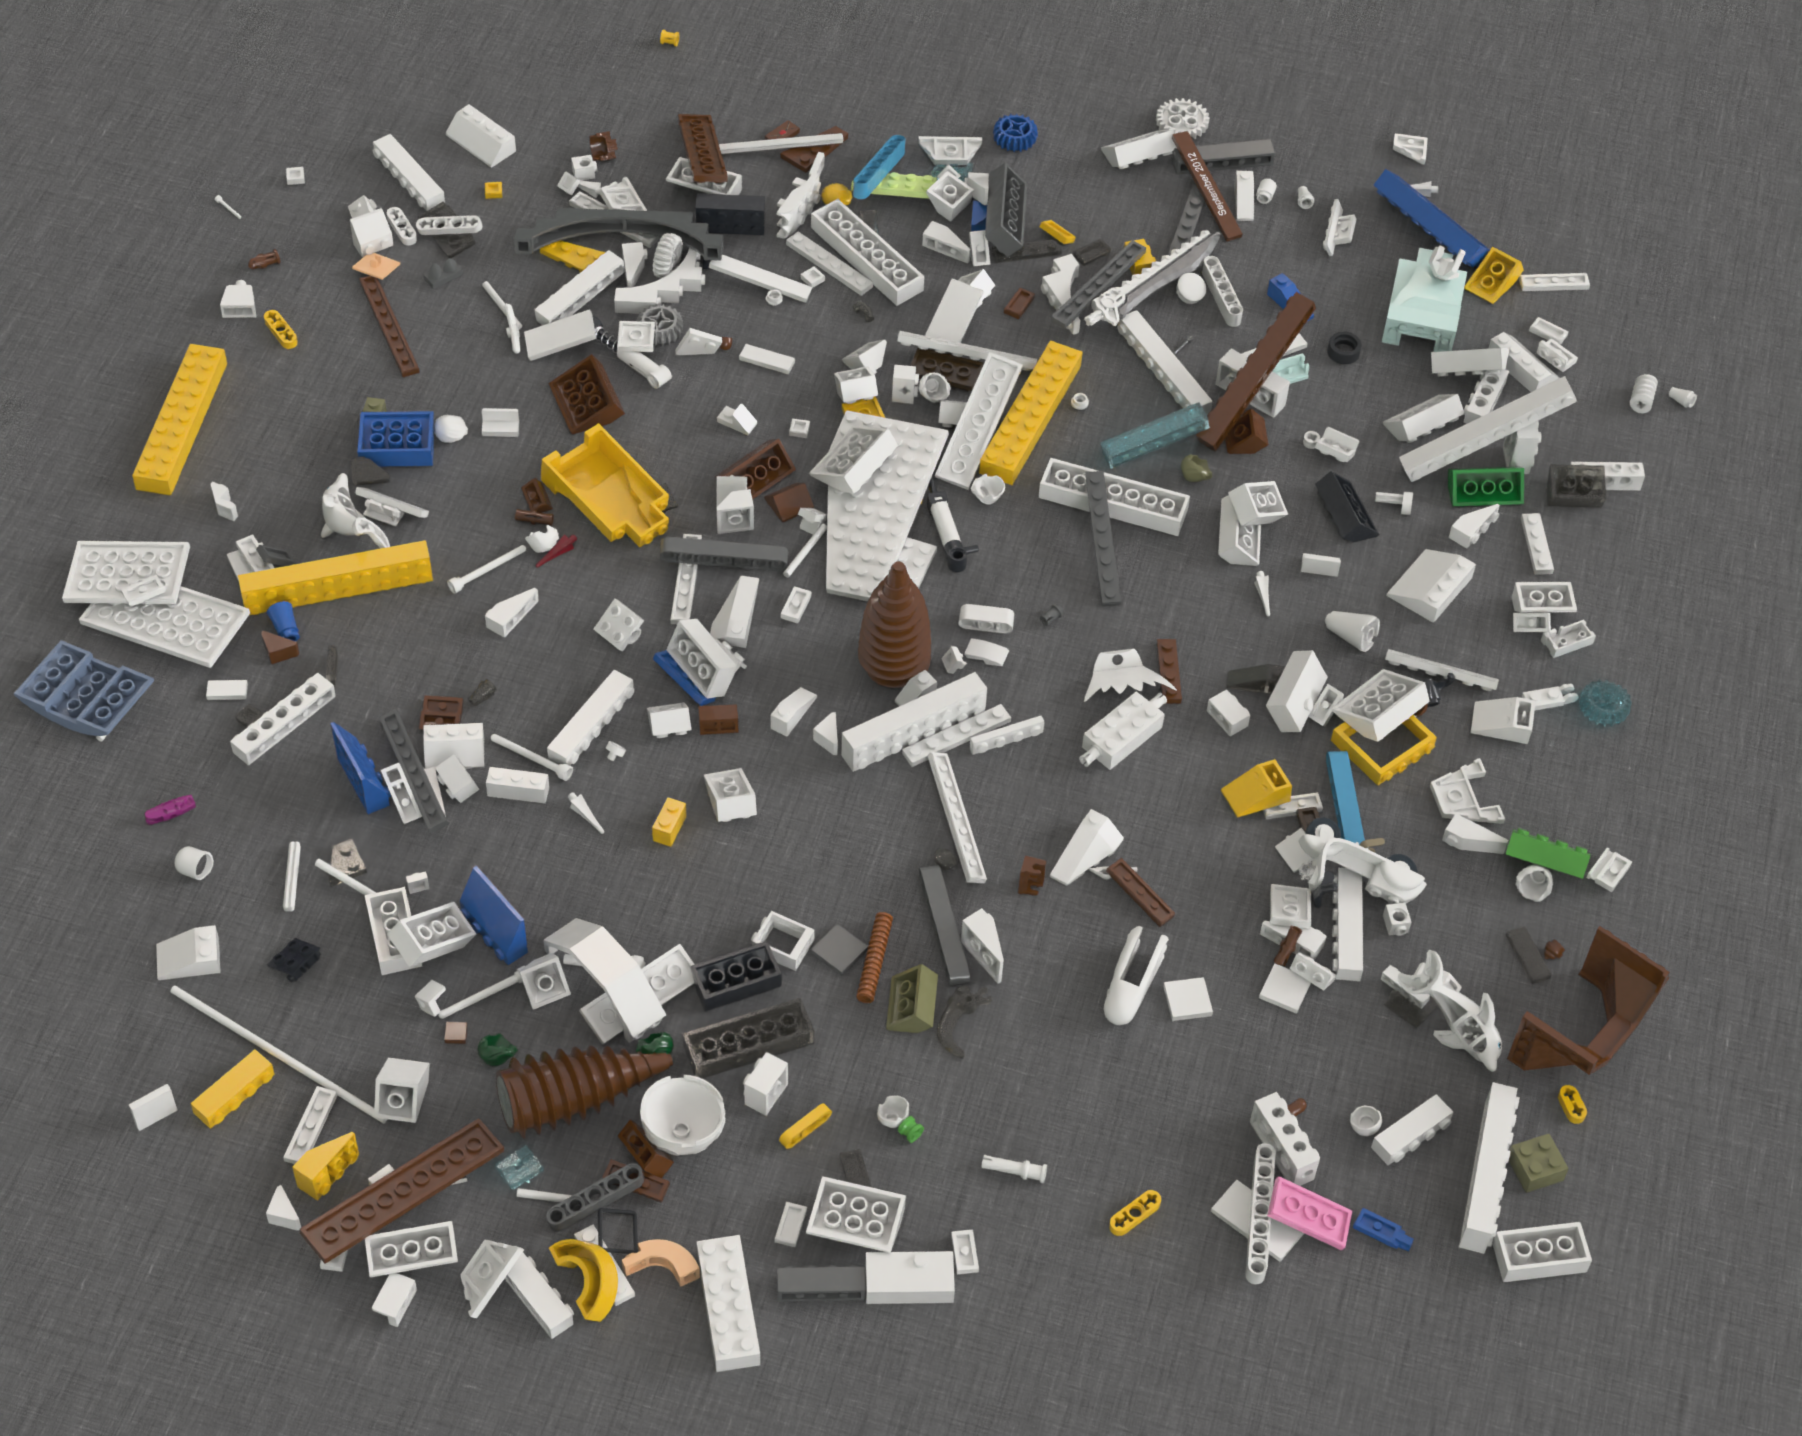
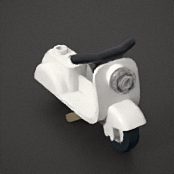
[1298,817,1427,908]

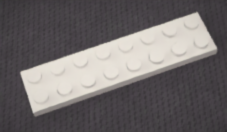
[935,352,1023,490]

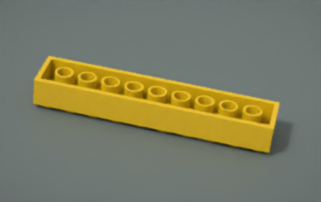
[979,340,1083,485]
[132,344,227,495]
[238,540,433,615]

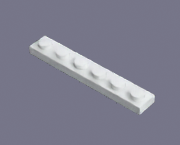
[786,232,873,296]
[1385,649,1499,691]
[902,704,1011,767]

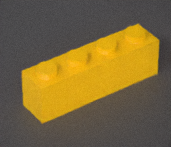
[191,1049,275,1129]

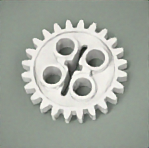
[1156,98,1210,139]

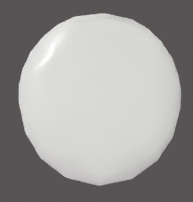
[1176,273,1206,304]

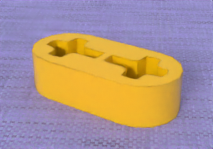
[1558,1085,1587,1124]

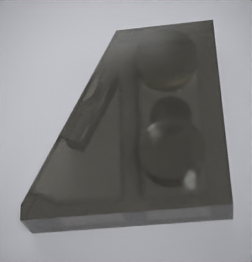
[329,839,367,887]

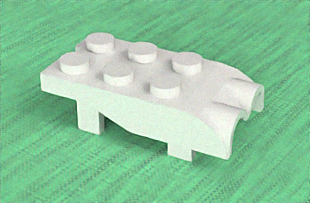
[777,172,821,239]

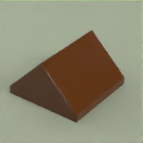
[764,483,814,523]

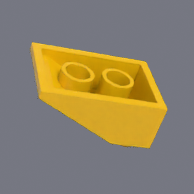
[1464,247,1524,304]

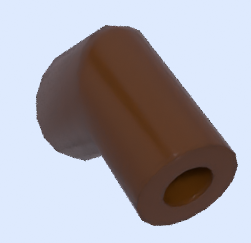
[1287,1098,1307,1117]

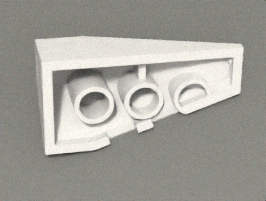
[710,576,759,648]
[1050,809,1124,886]

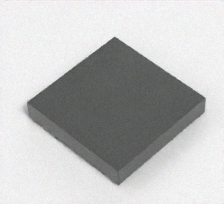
[811,924,868,976]

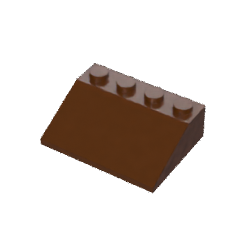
[548,354,625,435]

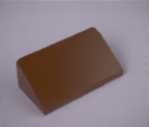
[521,478,553,513]

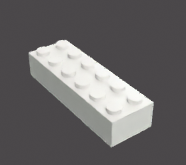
[697,1235,760,1372]

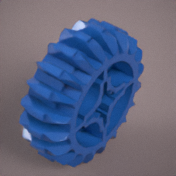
[993,114,1038,152]

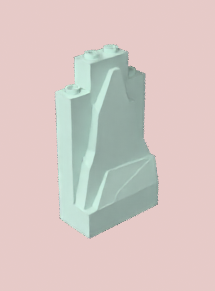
[1382,248,1467,352]

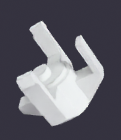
[1429,246,1465,281]

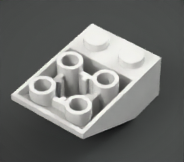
[1471,697,1536,744]

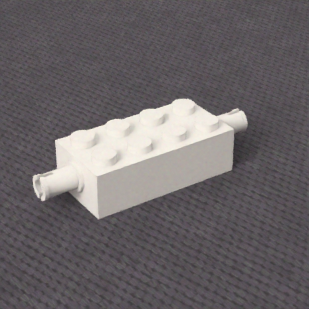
[1079,691,1167,770]

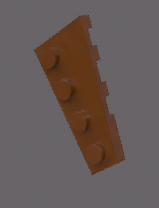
[780,126,848,173]

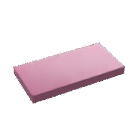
[1267,1177,1352,1250]

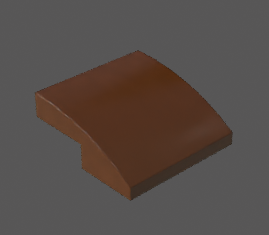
[419,695,464,730]

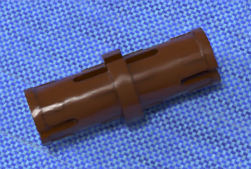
[515,509,554,526]
[1274,925,1302,967]

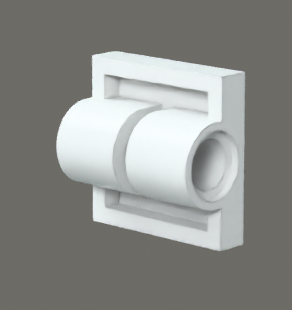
[594,599,644,651]

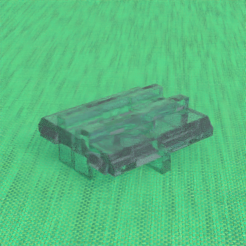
[495,1145,544,1190]

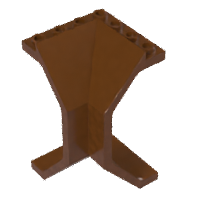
[1507,926,1670,1075]

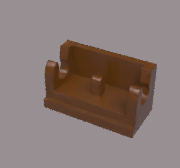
[698,704,739,735]
[1018,855,1047,896]

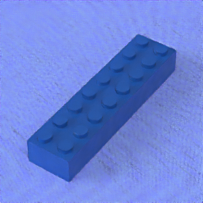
[1374,169,1490,268]

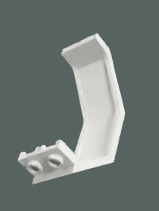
[544,918,666,1043]

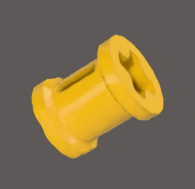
[660,29,680,47]

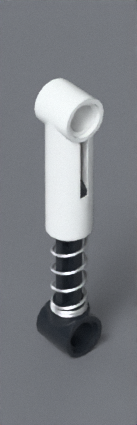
[592,315,672,389]

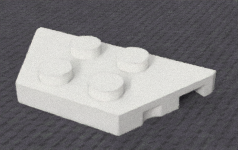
[918,136,982,165]
[600,177,647,211]
[461,1240,524,1319]

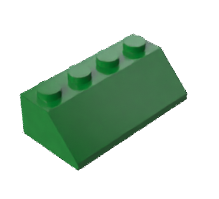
[1448,467,1524,506]

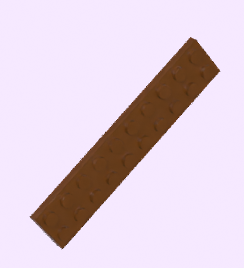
[300,1118,504,1264]

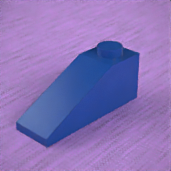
[1267,273,1314,321]

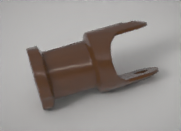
[248,249,281,269]

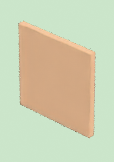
[352,253,400,280]

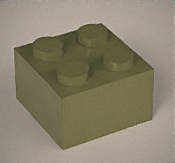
[1509,1133,1569,1193]

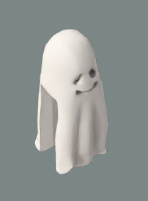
[1104,926,1169,1025]

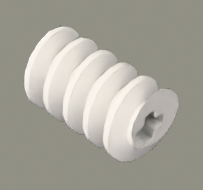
[1630,374,1658,414]

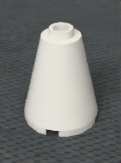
[1325,611,1380,652]

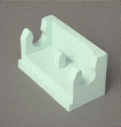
[1272,353,1309,384]

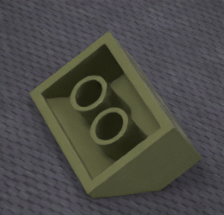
[886,964,938,1033]

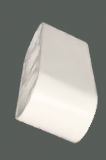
[959,604,1014,633]

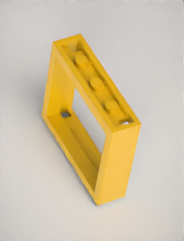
[1331,715,1437,785]

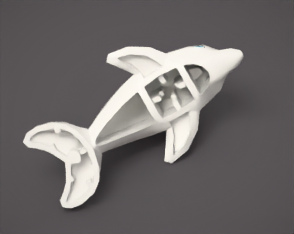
[321,473,390,549]
[1398,950,1502,1072]

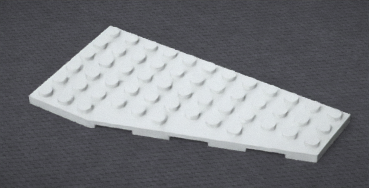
[826,410,949,601]

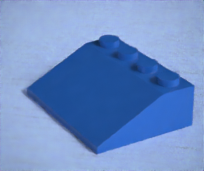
[357,411,434,467]
[330,722,391,814]
[460,866,528,965]

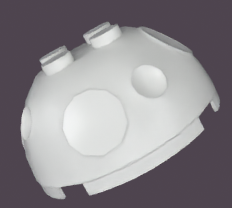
[640,1075,726,1156]

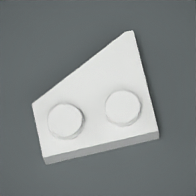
[1393,134,1428,164]
[675,328,722,355]

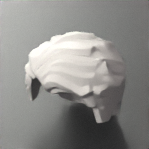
[971,474,1005,505]
[525,525,559,553]

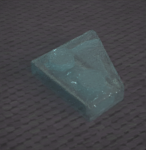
[932,163,973,181]

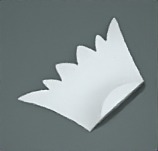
[1084,649,1176,702]

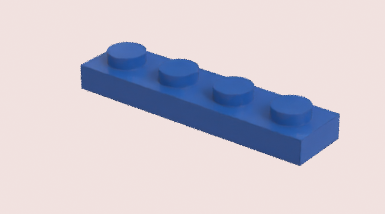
[653,650,716,706]

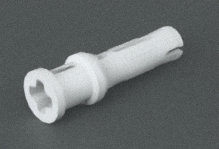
[982,1155,1047,1183]

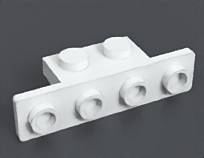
[1323,199,1356,256]

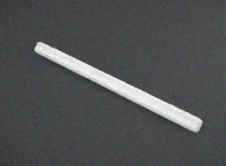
[719,133,843,154]

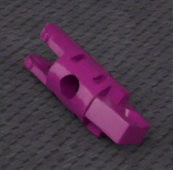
[144,795,196,825]

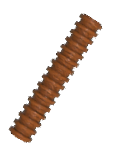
[856,912,893,1003]

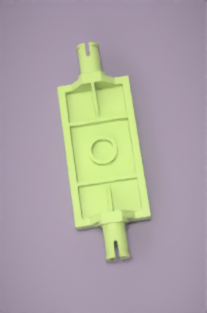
[851,172,937,199]

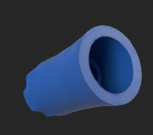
[267,601,300,642]

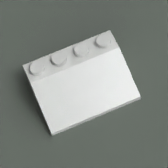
[809,426,898,493]
[1386,549,1476,623]
[1331,669,1430,742]
[806,1176,906,1253]

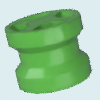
[898,1116,924,1143]

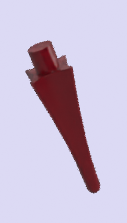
[535,534,577,568]

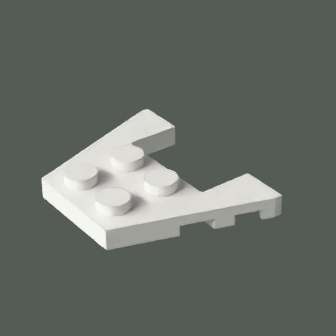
[1430,758,1505,824]

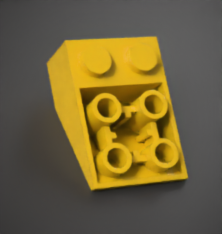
[1221,759,1292,818]
[292,1132,359,1201]

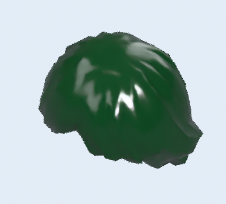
[636,1032,674,1054]
[477,1033,518,1067]

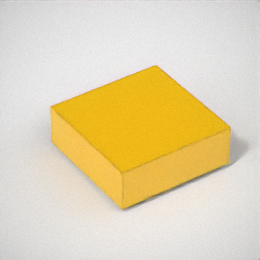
[485,182,503,199]

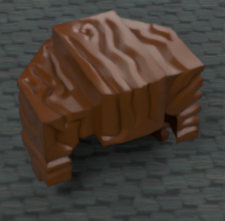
[589,131,618,161]

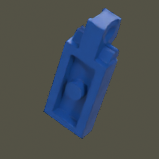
[1353,1208,1414,1252]

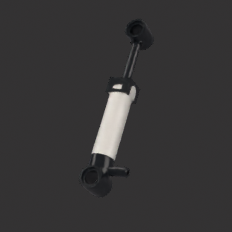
[927,477,979,572]

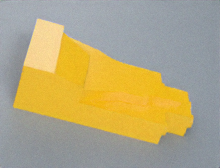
[541,423,669,548]

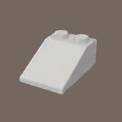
[704,768,757,822]
[961,908,1004,984]
[156,925,220,980]

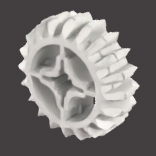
[652,233,683,279]

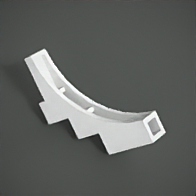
[614,247,705,314]

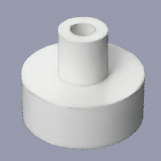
[606,741,626,761]

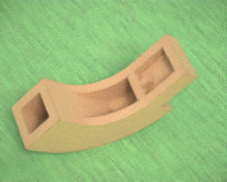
[622,1239,700,1287]

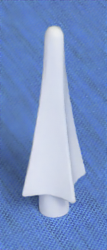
[577,180,601,198]
[1411,181,1438,197]
[1254,571,1270,616]
[568,792,604,834]

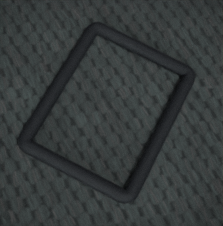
[598,1208,638,1254]

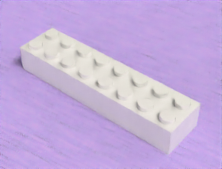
[811,199,924,306]
[1039,458,1190,536]
[841,672,987,772]
[1459,1082,1520,1254]

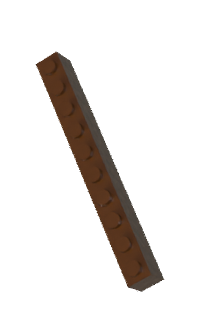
[1196,292,1316,452]

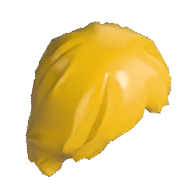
[821,183,852,205]

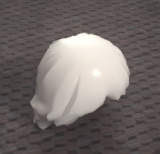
[918,373,951,403]
[434,415,468,443]
[1515,864,1553,902]

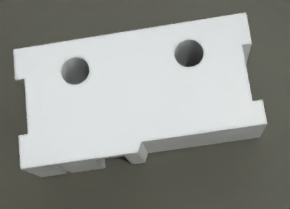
[1541,620,1596,658]

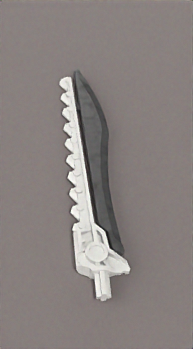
[1084,230,1221,326]

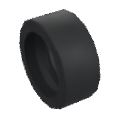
[1327,332,1362,364]

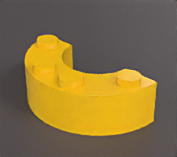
[549,1239,618,1322]

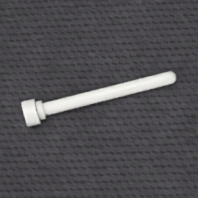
[447,545,526,594]
[491,734,573,781]
[438,966,525,1019]

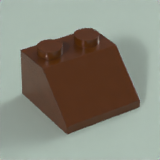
[1225,409,1269,454]

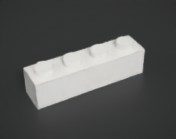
[1381,965,1430,1010]

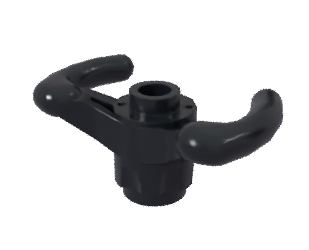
[1422,673,1455,707]

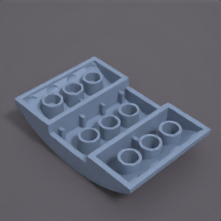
[14,640,154,736]

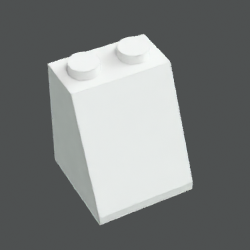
[374,1058,429,1123]

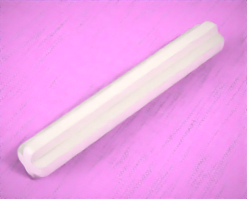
[283,841,301,912]

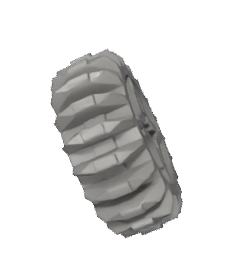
[636,304,683,346]

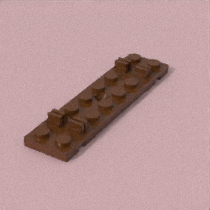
[678,114,728,183]

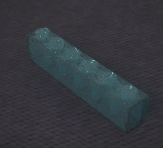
[1100,402,1209,469]

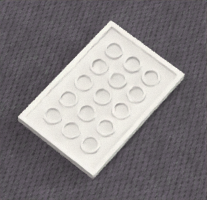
[62,541,190,604]

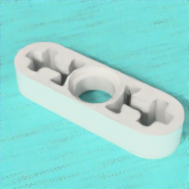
[387,207,417,246]

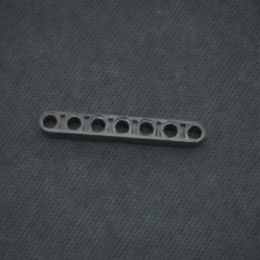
[660,537,788,571]
[919,865,970,986]

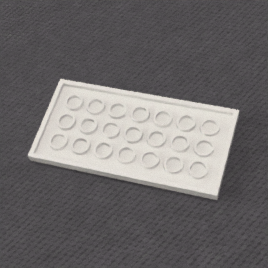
[79,586,250,668]

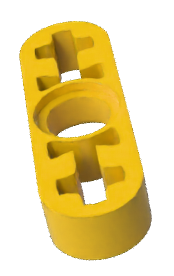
[264,310,298,349]
[779,1103,832,1149]
[1109,1190,1161,1236]

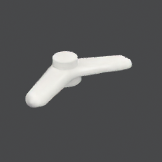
[504,303,520,354]

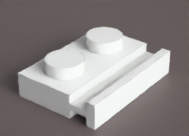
[1587,848,1632,892]

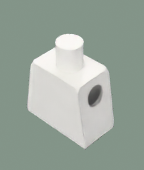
[220,280,256,318]

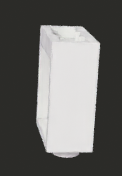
[751,911,814,971]

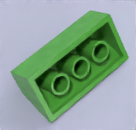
[1506,828,1590,879]

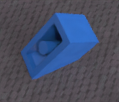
[971,201,988,232]

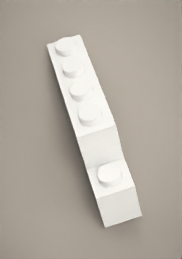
[1041,254,1080,335]

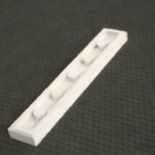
[569,191,660,248]
[709,255,812,303]
[671,534,702,625]

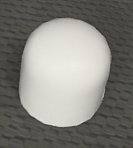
[174,846,214,880]

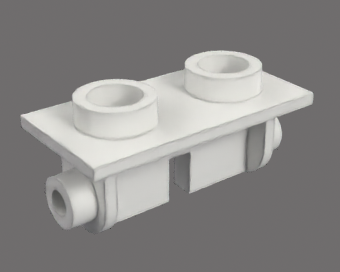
[363,499,405,527]

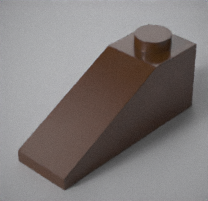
[618,1119,674,1178]

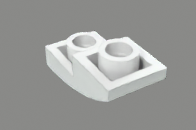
[964,638,1009,666]

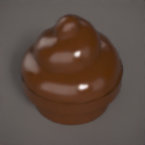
[1544,939,1565,959]

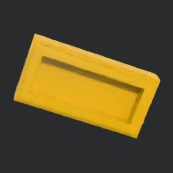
[1039,220,1076,244]

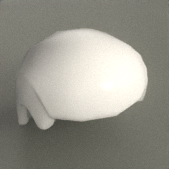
[877,1095,909,1128]
[1350,1105,1382,1136]

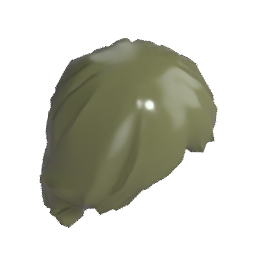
[1181,454,1213,482]

